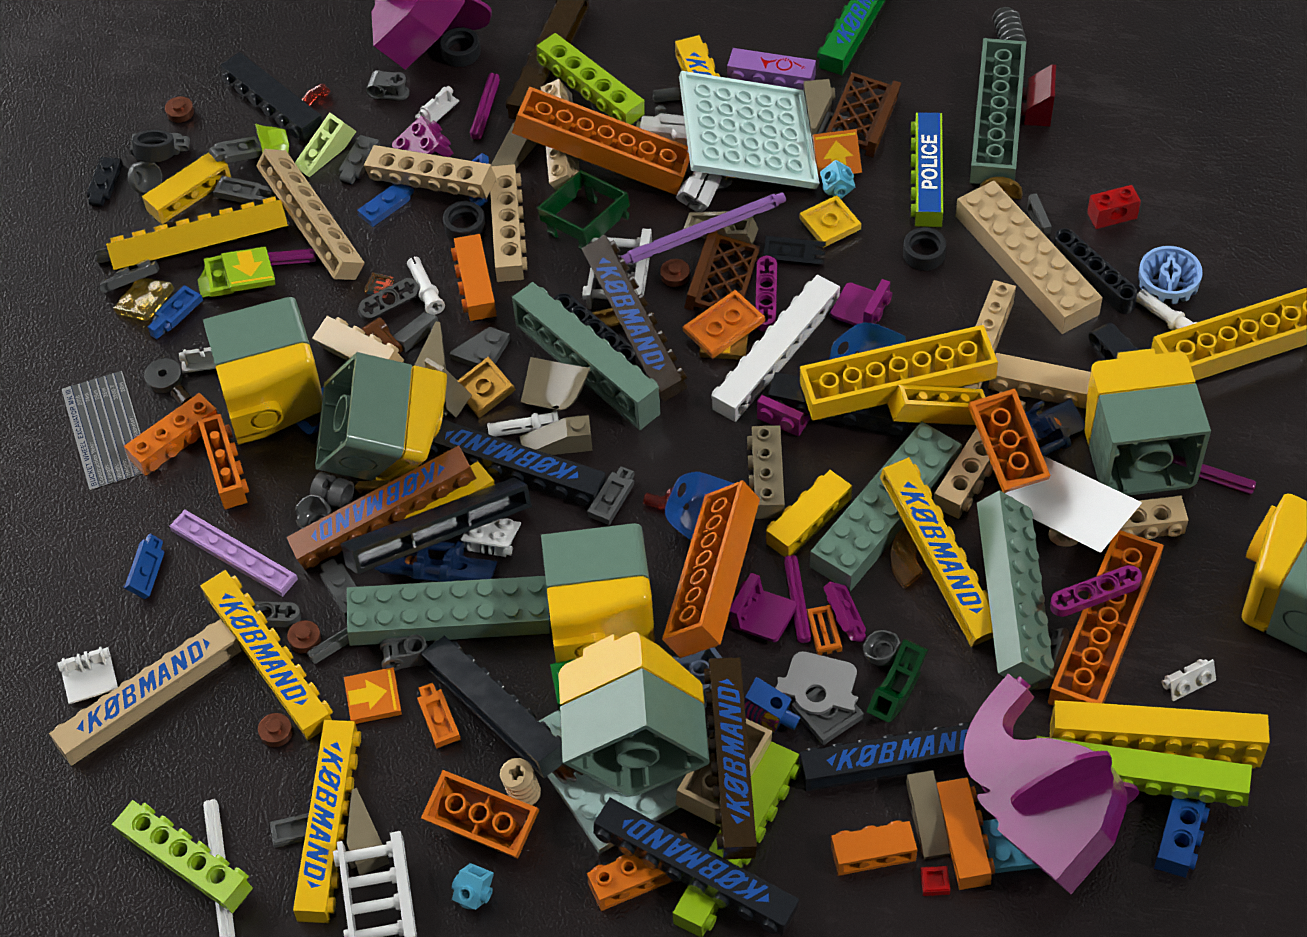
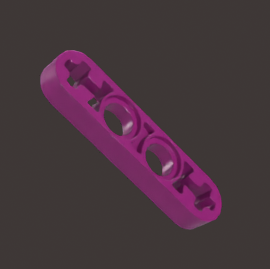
[756,256,777,332]
[1050,565,1142,617]

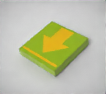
[221,247,275,292]

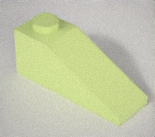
[295,113,357,177]

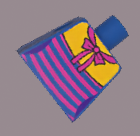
[744,677,801,733]

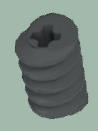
[993,7,1027,43]

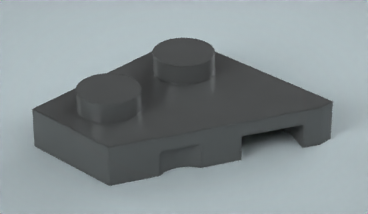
[450,327,510,367]

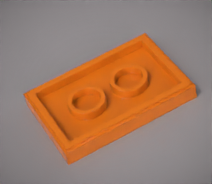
[683,290,765,359]

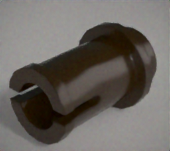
[171,385,194,407]

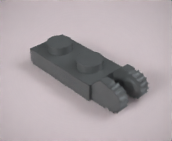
[213,176,277,205]

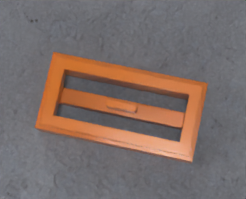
[806,605,842,655]

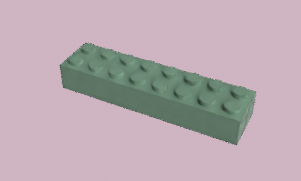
[970,38,1026,184]
[512,282,660,430]
[810,422,962,592]
[977,490,1055,690]
[347,576,550,646]

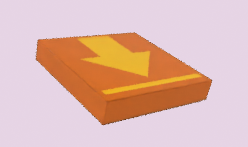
[812,129,862,179]
[344,667,402,724]

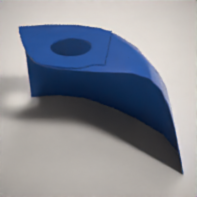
[829,322,906,360]
[665,472,734,540]

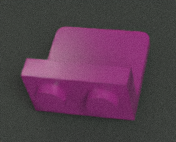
[392,115,454,157]
[831,279,892,326]
[757,395,811,437]
[729,573,797,642]

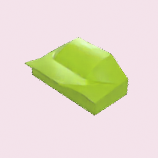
[255,124,289,153]
[197,255,234,297]

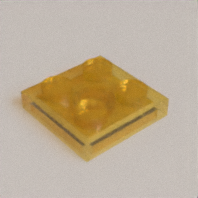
[113,278,175,320]

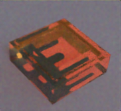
[364,272,394,299]

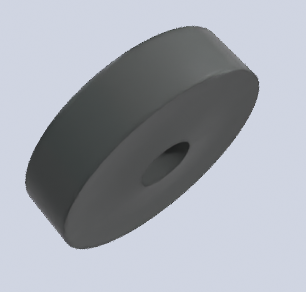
[144,358,183,393]

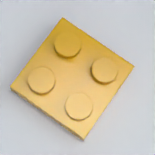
[800,195,861,248]

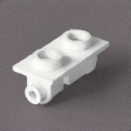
[415,86,459,122]
[179,347,216,373]
[1162,659,1216,701]

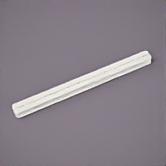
[203,799,235,937]

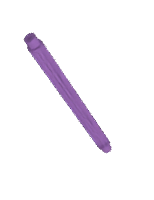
[620,192,786,264]

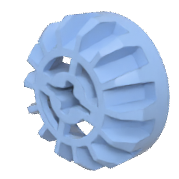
[1138,246,1202,304]

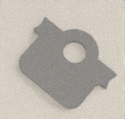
[775,652,858,715]

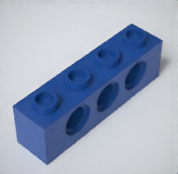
[1154,797,1210,878]

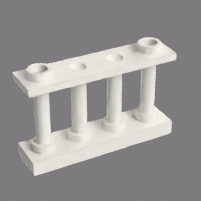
[582,228,652,309]
[333,831,417,937]

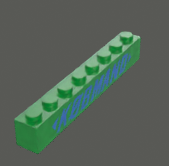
[817,0,885,75]

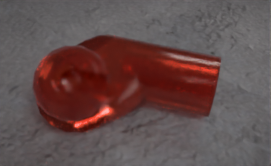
[301,83,330,106]
[643,488,680,510]

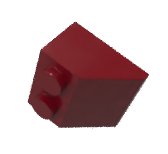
[1021,65,1056,127]

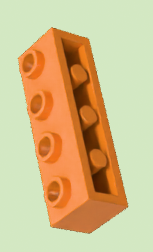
[451,234,497,321]
[124,393,218,476]
[198,414,249,510]
[936,777,995,890]
[587,833,688,911]

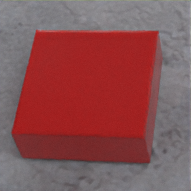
[920,866,950,896]

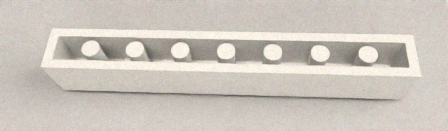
[711,275,840,422]

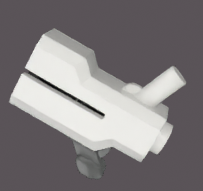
[636,105,688,146]
[676,150,733,212]

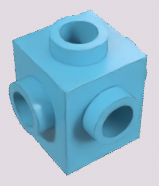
[820,160,856,199]
[452,863,494,910]

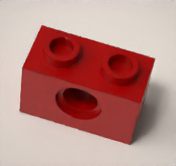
[1087,185,1141,229]

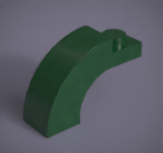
[866,639,928,723]

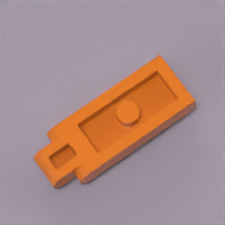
[417,682,460,748]

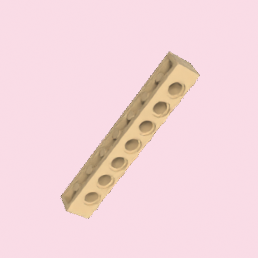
[256,149,364,280]

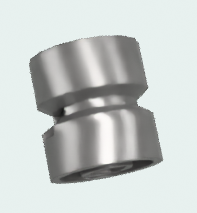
[310,472,354,510]

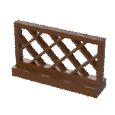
[826,72,901,158]
[684,230,760,310]

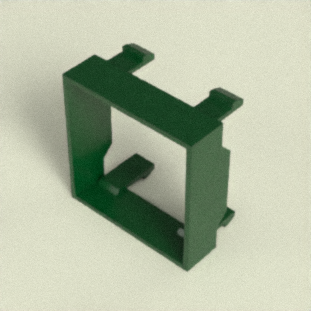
[537,170,630,252]

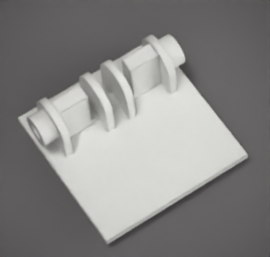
[461,518,521,557]
[58,647,118,704]

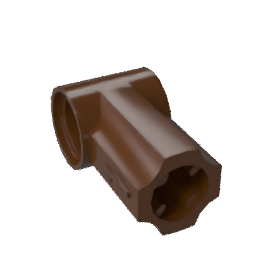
[361,317,403,354]

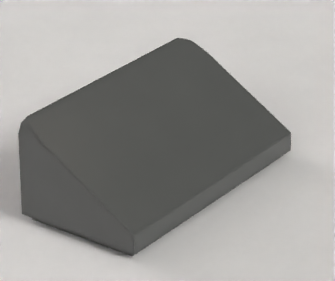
[393,312,439,353]

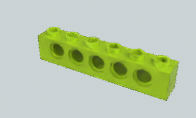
[537,33,644,125]
[112,800,253,914]

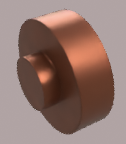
[165,97,194,123]
[660,259,690,287]
[287,620,321,653]
[258,713,293,747]

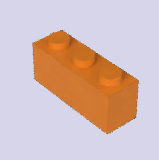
[831,821,917,876]

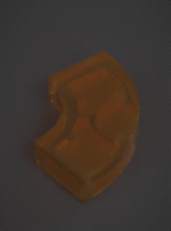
[890,526,923,589]

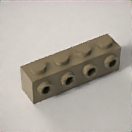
[747,425,785,519]

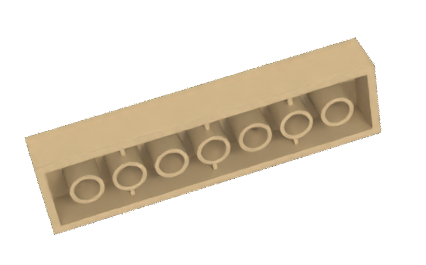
[956,181,1103,334]

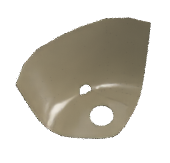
[521,357,591,410]

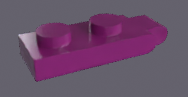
[823,582,866,643]

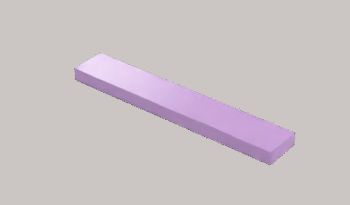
[169,510,298,597]

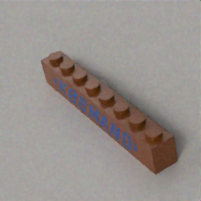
[287,446,477,570]

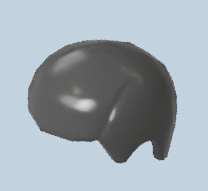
[128,161,162,194]
[295,495,332,529]
[863,630,901,667]

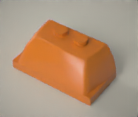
[968,388,1051,493]
[421,770,539,859]

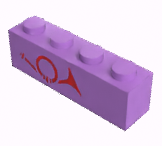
[727,48,816,90]

